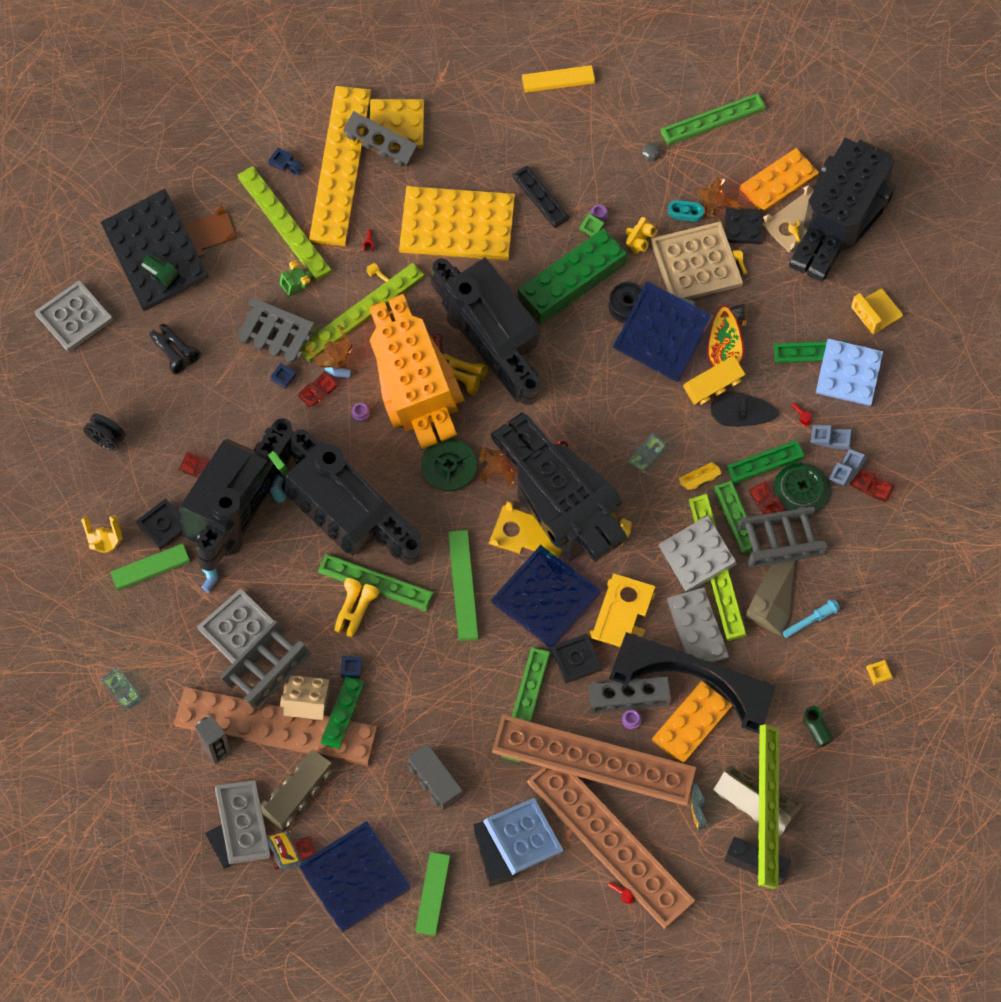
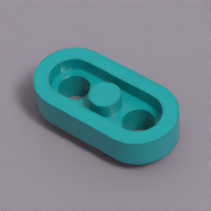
[668,200,704,222]

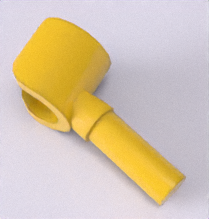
[788,220,801,246]
[732,250,747,275]
[366,263,390,282]

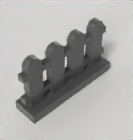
[237,297,319,363]

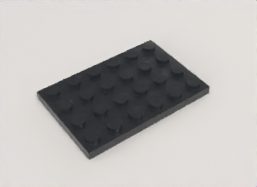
[101,189,209,311]

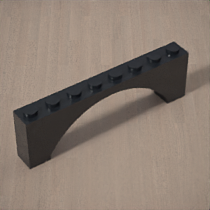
[609,632,776,734]

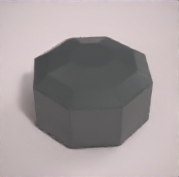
[642,143,659,161]

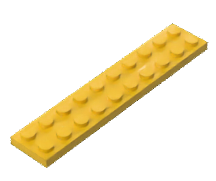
[309,86,371,246]

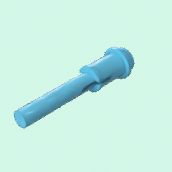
[782,599,840,638]

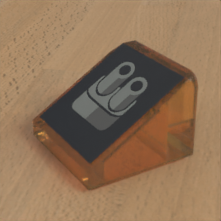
[730,303,747,326]

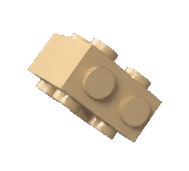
[280,675,329,720]

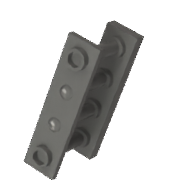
[737,506,827,568]
[220,620,312,711]

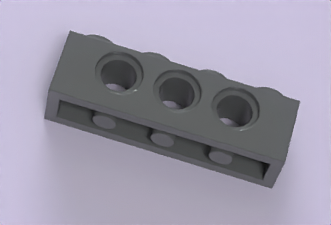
[343,111,418,167]
[588,675,671,714]

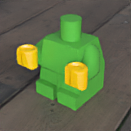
[279,260,312,297]

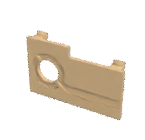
[762,184,814,253]

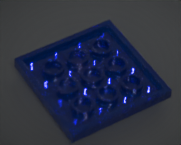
[613,281,713,382]
[491,545,601,649]
[298,821,411,933]

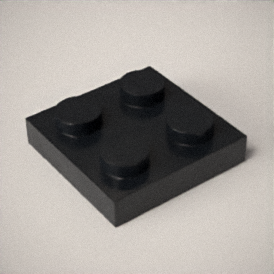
[725,207,763,245]
[135,498,182,551]
[551,634,602,684]

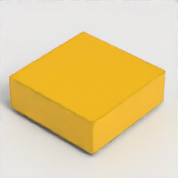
[866,660,893,685]

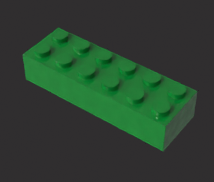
[518,228,627,325]

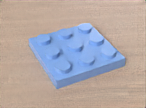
[815,339,883,406]
[483,798,564,875]

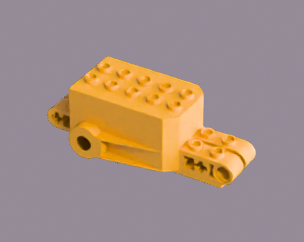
[369,293,465,449]

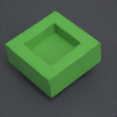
[579,213,604,237]

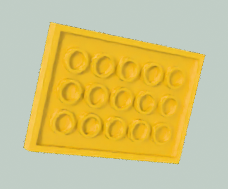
[399,186,515,260]

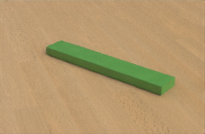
[661,93,766,146]
[448,530,478,641]
[318,554,434,611]
[501,647,550,762]

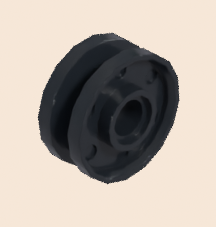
[608,282,648,324]
[83,414,126,451]

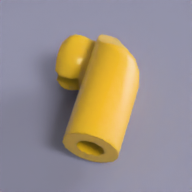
[619,518,632,546]

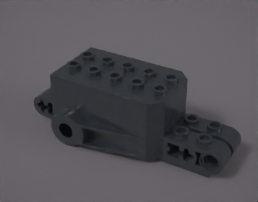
[789,138,896,282]
[431,257,540,405]
[491,412,628,562]
[179,418,294,571]
[285,429,421,565]

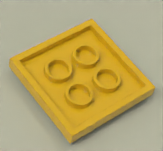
[370,99,424,149]

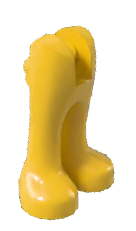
[442,354,488,396]
[334,578,380,637]

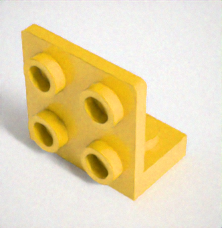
[851,289,903,335]

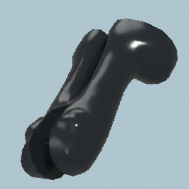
[149,323,201,375]

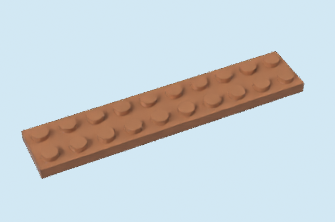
[174,687,377,766]
[492,714,696,806]
[527,767,695,929]

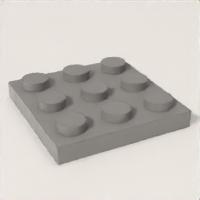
[35,281,113,353]
[658,515,737,592]
[197,588,274,664]

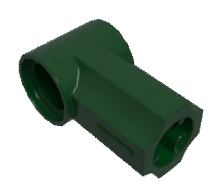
[141,254,179,287]
[802,706,834,748]

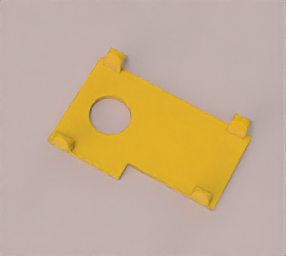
[489,501,562,559]
[589,573,656,647]

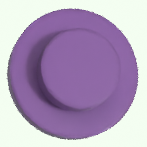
[590,205,608,222]
[351,403,370,421]
[622,710,642,730]

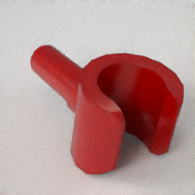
[363,229,374,252]
[792,402,811,426]
[608,882,634,904]

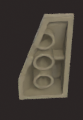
[745,561,795,636]

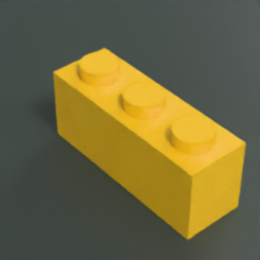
[683,355,745,405]

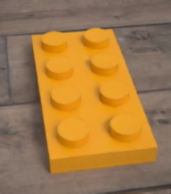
[740,148,819,214]
[652,681,733,764]

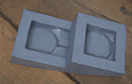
[810,425,853,450]
[829,449,868,486]

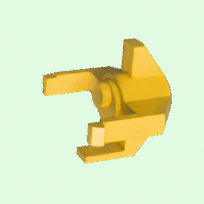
[82,515,123,553]

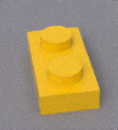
[679,462,721,490]

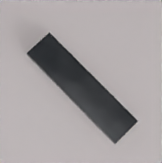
[513,165,569,228]

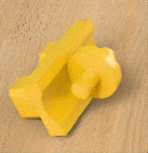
[625,217,658,255]

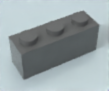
[195,715,231,764]
[407,744,463,810]

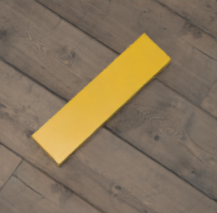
[522,65,595,93]

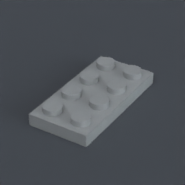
[667,587,729,664]
[215,780,270,864]

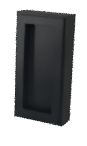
[205,825,234,869]

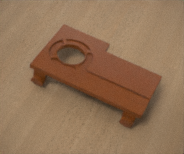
[183,206,237,257]

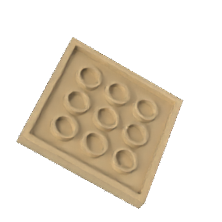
[651,221,743,302]

